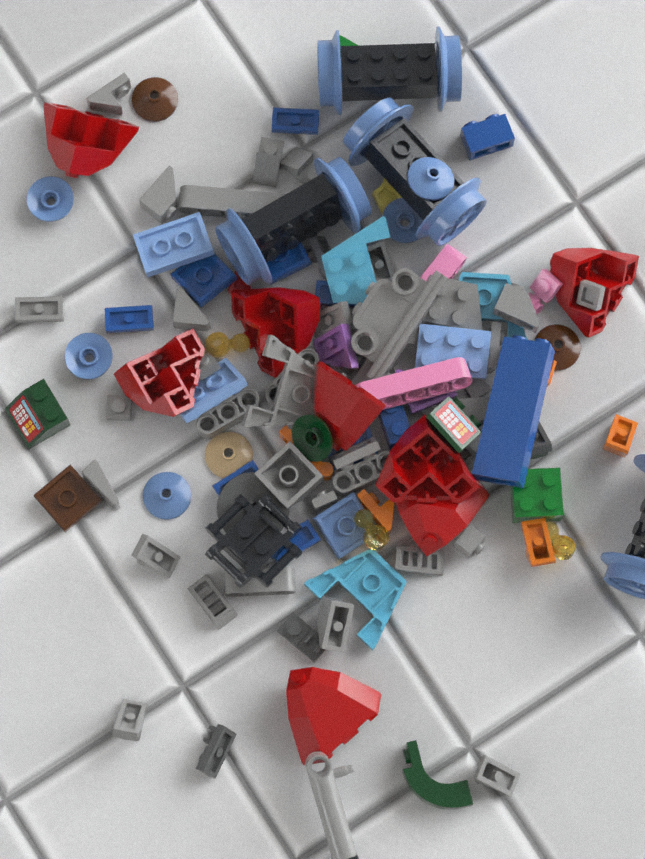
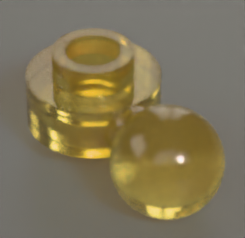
[205,332,250,357]
[354,509,389,551]
[546,521,576,560]

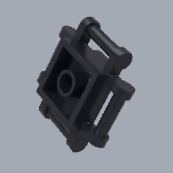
[205,494,303,588]

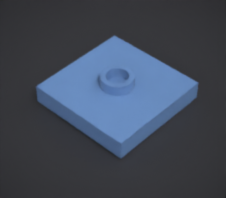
[312,492,379,559]

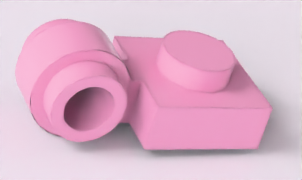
[528,269,563,314]

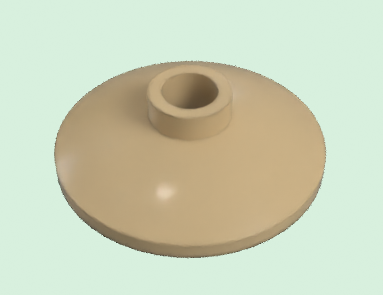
[205,432,253,478]

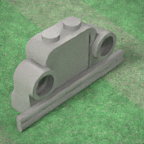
[351,268,448,379]

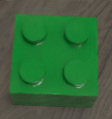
[510,468,564,523]

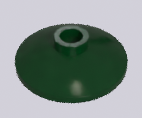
[292,414,333,462]

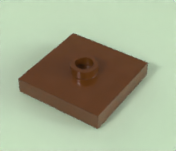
[33,464,102,533]

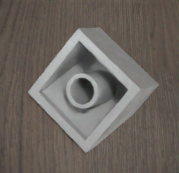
[254,442,323,509]

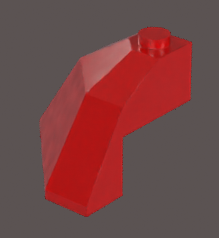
[43,102,139,178]
[550,248,639,338]
[231,287,321,378]
[114,329,205,417]
[313,361,386,452]
[376,414,480,503]
[396,477,489,556]
[286,667,381,765]

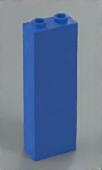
[472,335,555,488]

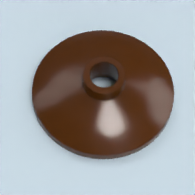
[132,77,178,122]
[534,324,581,371]

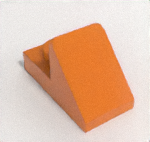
[602,414,638,458]
[357,489,394,536]
[521,518,556,567]

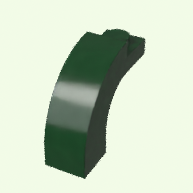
[402,740,473,810]

